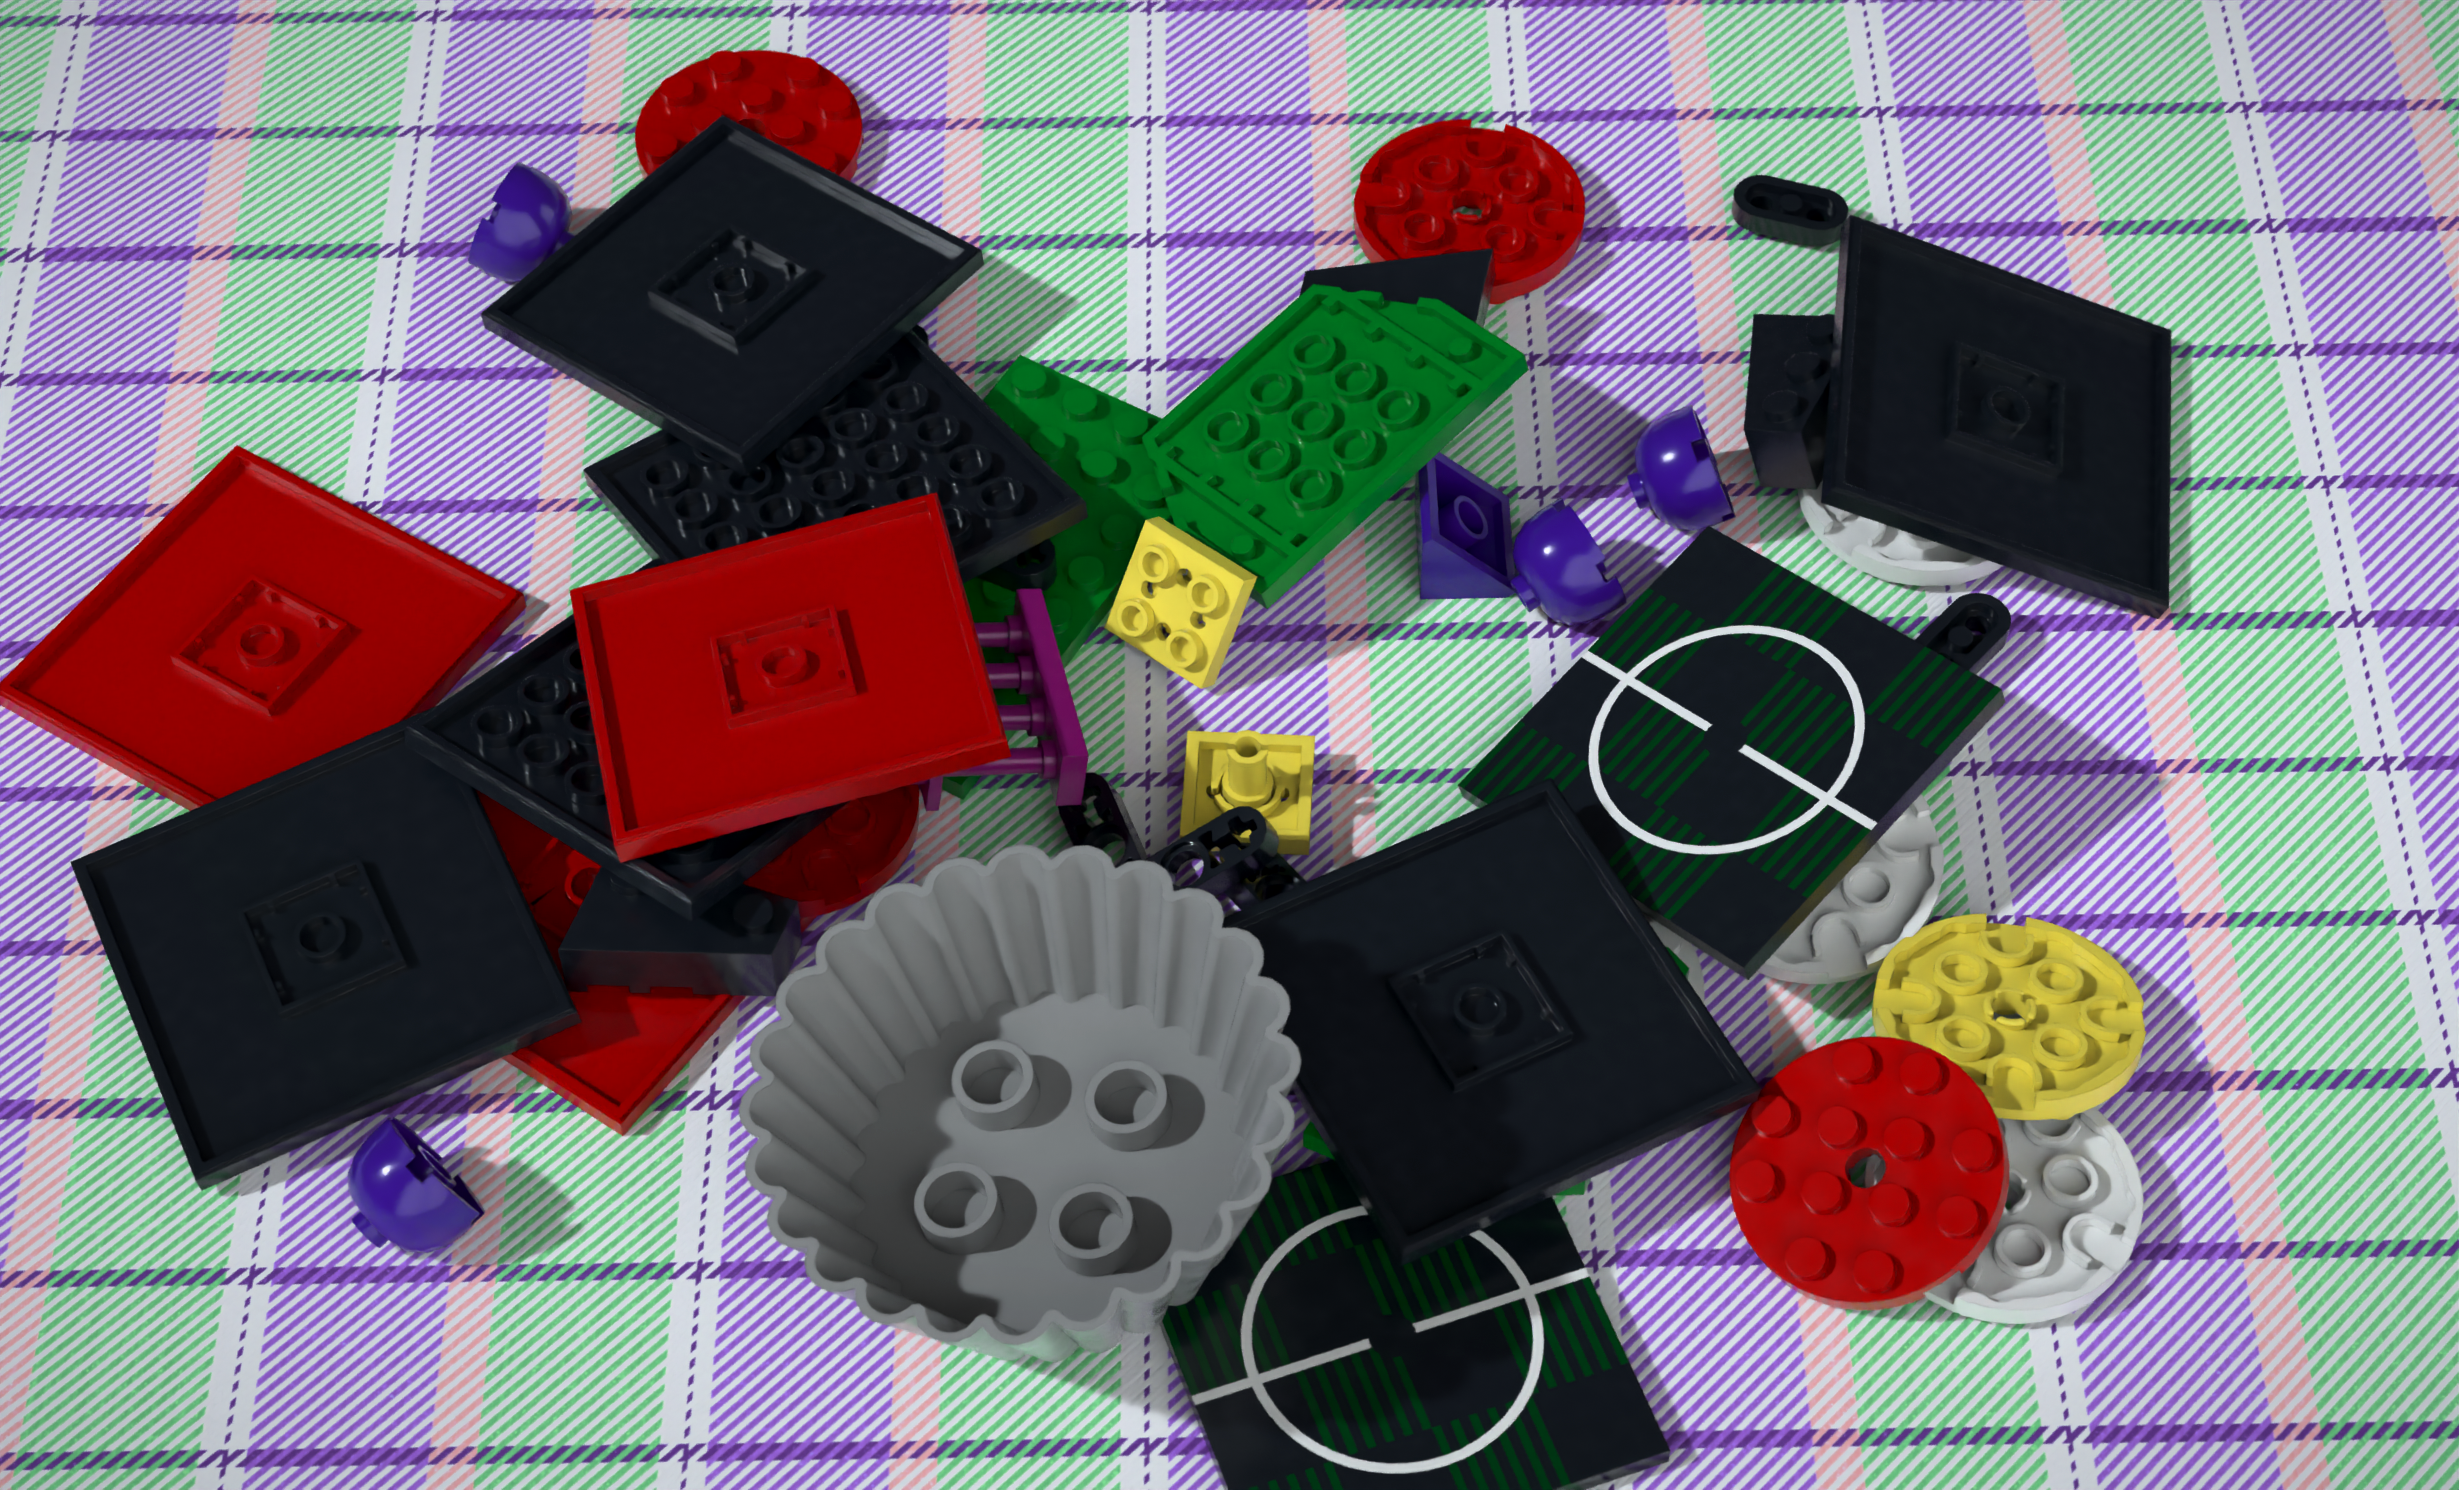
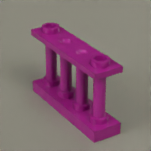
[911,589,1089,811]

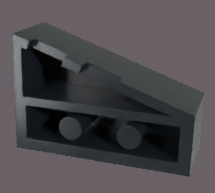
[1299,248,1496,328]
[1744,314,1835,490]
[558,866,802,996]

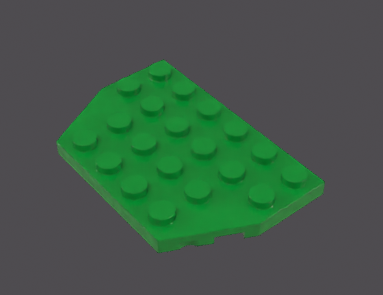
[1141,284,1529,609]

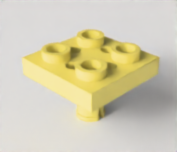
[1104,516,1257,689]
[1179,730,1315,855]

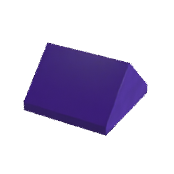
[1414,452,1515,600]

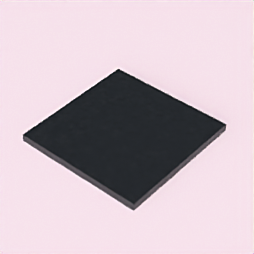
[481,115,984,476]
[1821,214,2172,619]
[70,706,581,1191]
[1222,777,1761,1267]

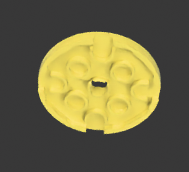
[1872,913,2146,1120]

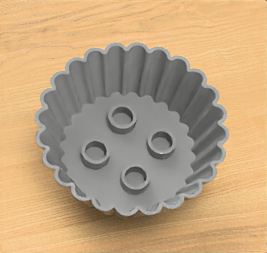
[739,844,1301,1362]

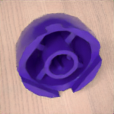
[468,162,575,282]
[1627,405,1736,530]
[1510,498,1626,626]
[348,1117,485,1253]

